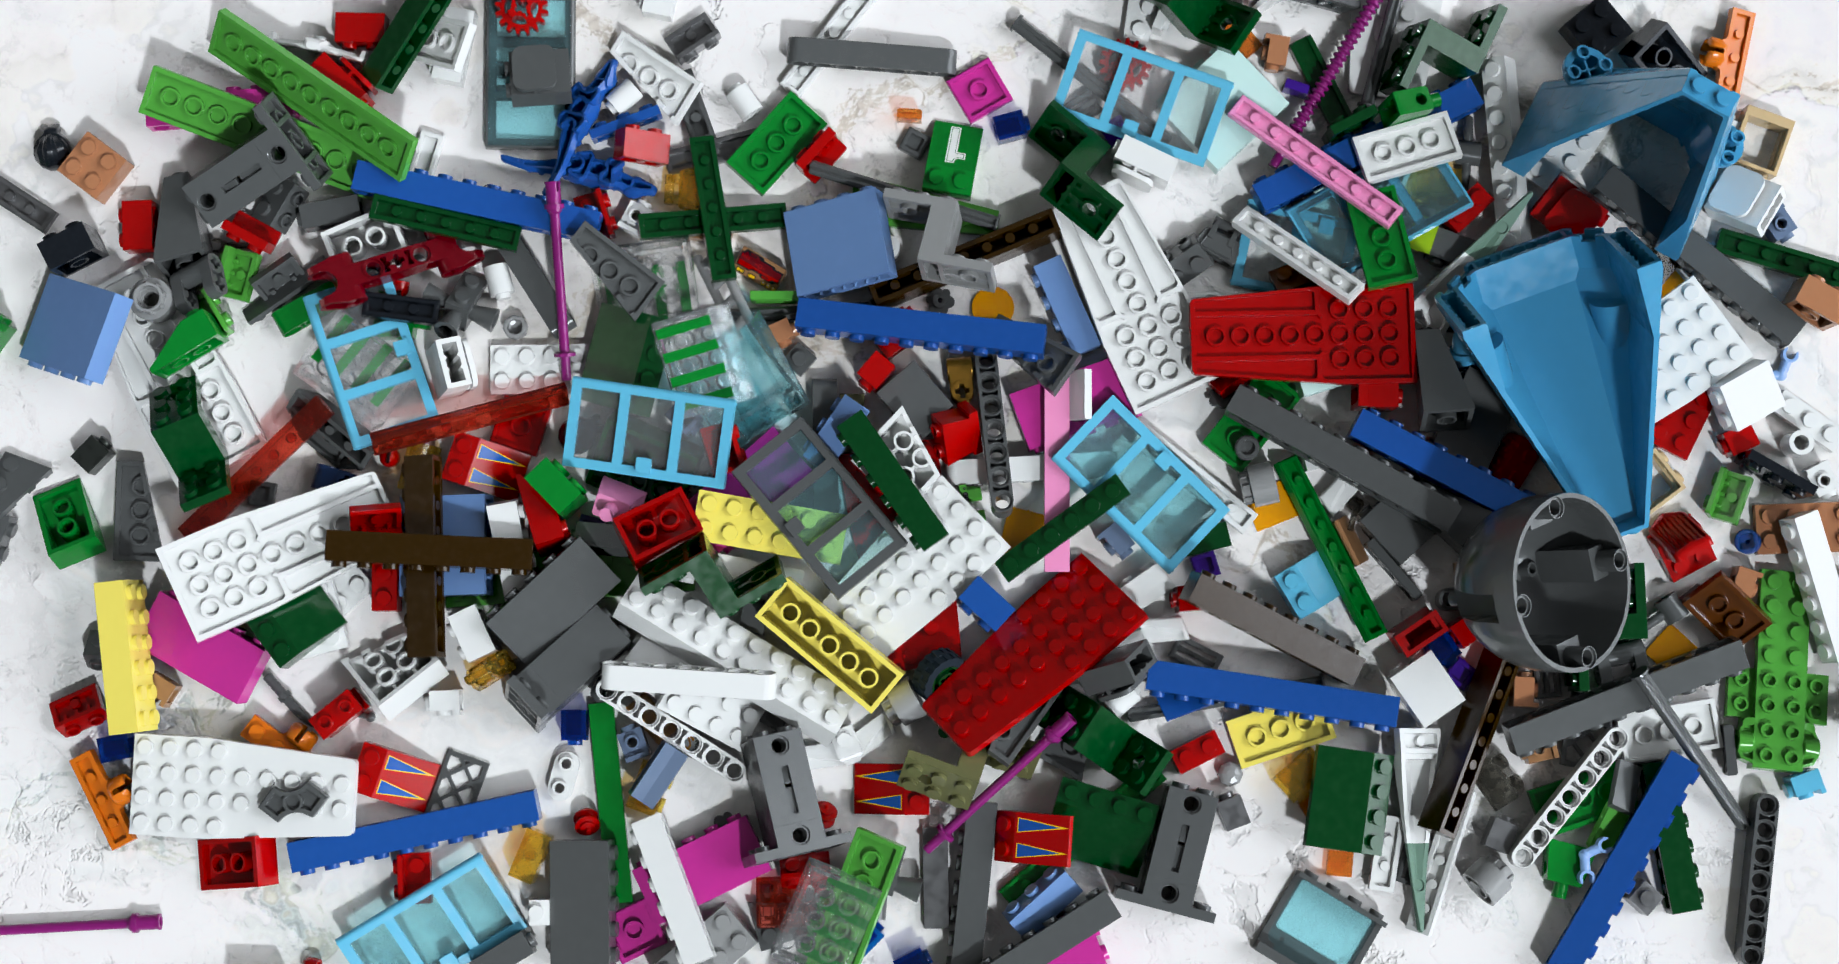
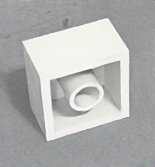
[446,604,503,663]

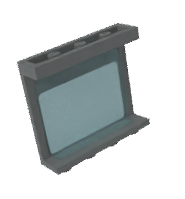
[1252,869,1388,964]

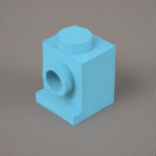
[1782,768,1827,800]

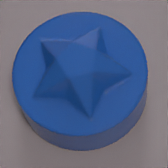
[1734,529,1761,554]

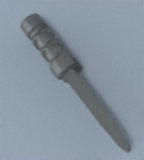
[263,672,314,728]

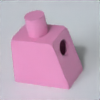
[591,476,647,522]

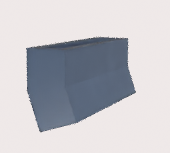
[628,740,689,809]

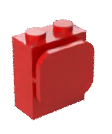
[310,52,378,108]
[1529,171,1610,234]

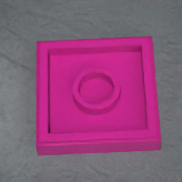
[946,57,1013,125]
[616,898,668,964]

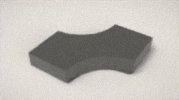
[258,781,330,822]

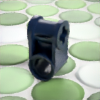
[311,463,357,489]

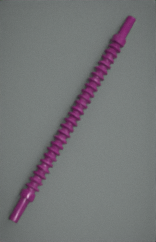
[1268,0,1383,169]

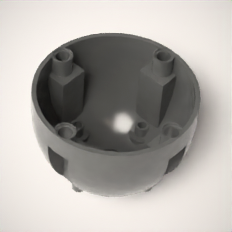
[1448,493,1631,673]

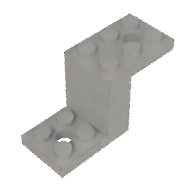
[883,187,997,293]

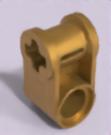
[946,356,973,404]

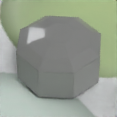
[503,315,529,340]
[1217,761,1243,787]

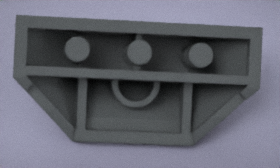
[286,388,375,471]

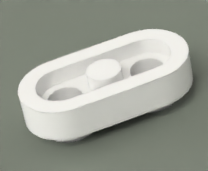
[547,751,580,801]

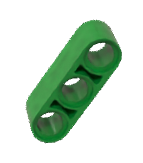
[271,281,336,337]

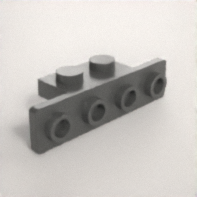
[242,252,326,325]

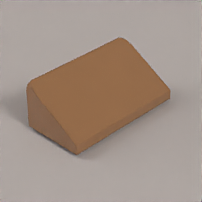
[1331,516,1369,567]

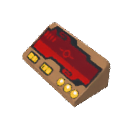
[735,246,787,291]

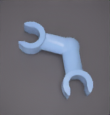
[1772,347,1799,381]
[1576,836,1614,884]

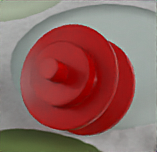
[818,801,838,829]
[573,808,600,836]

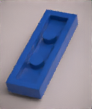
[589,104,663,144]

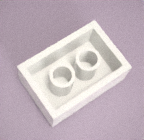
[320,212,410,273]

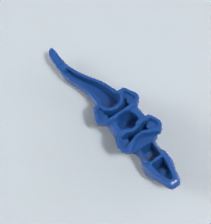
[542,59,619,196]
[501,150,658,200]

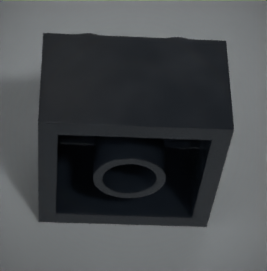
[1558,0,1634,56]
[37,221,109,278]

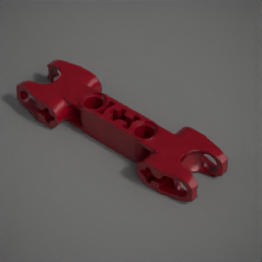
[306,232,485,311]

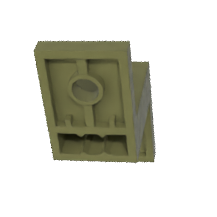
[896,739,1042,810]

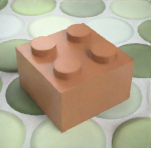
[57,131,134,205]
[1782,274,1839,331]

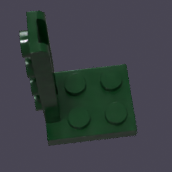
[1289,34,1379,145]

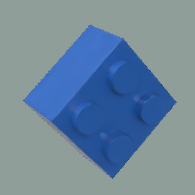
[957,575,1016,633]

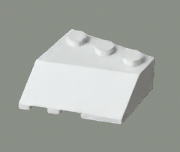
[851,406,940,496]
[340,632,449,721]

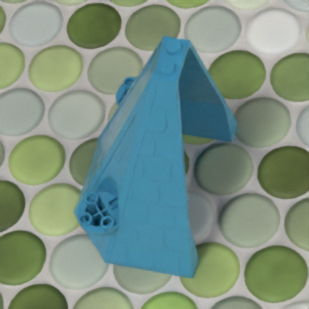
[1502,45,1745,261]
[1434,227,1663,536]

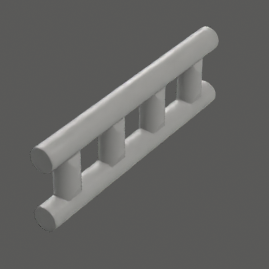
[693,255,757,343]

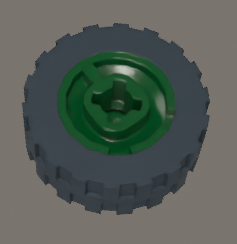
[912,647,965,700]

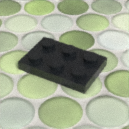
[1733,449,1818,500]

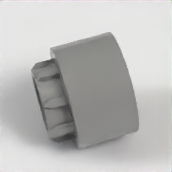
[129,277,177,323]
[1238,461,1280,508]
[881,676,927,726]
[1462,855,1514,906]

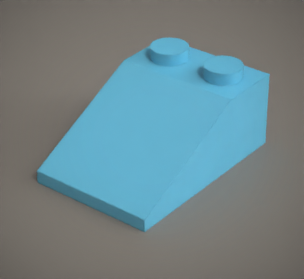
[1271,551,1340,620]

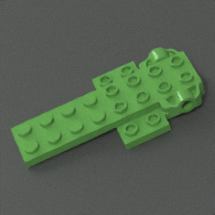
[1724,569,1829,774]

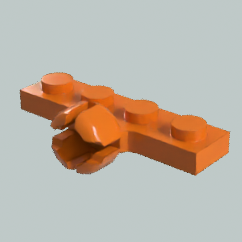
[1699,7,1756,94]
[240,714,318,752]
[69,749,138,851]

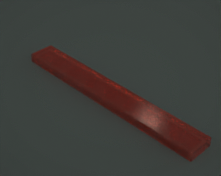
[369,382,569,456]
[178,395,335,537]

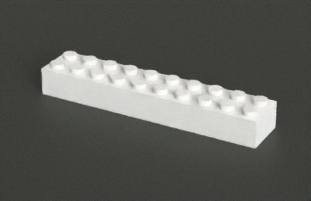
[612,574,855,747]

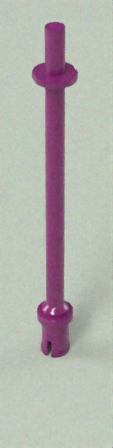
[544,181,576,381]
[923,712,1077,854]
[0,913,163,935]

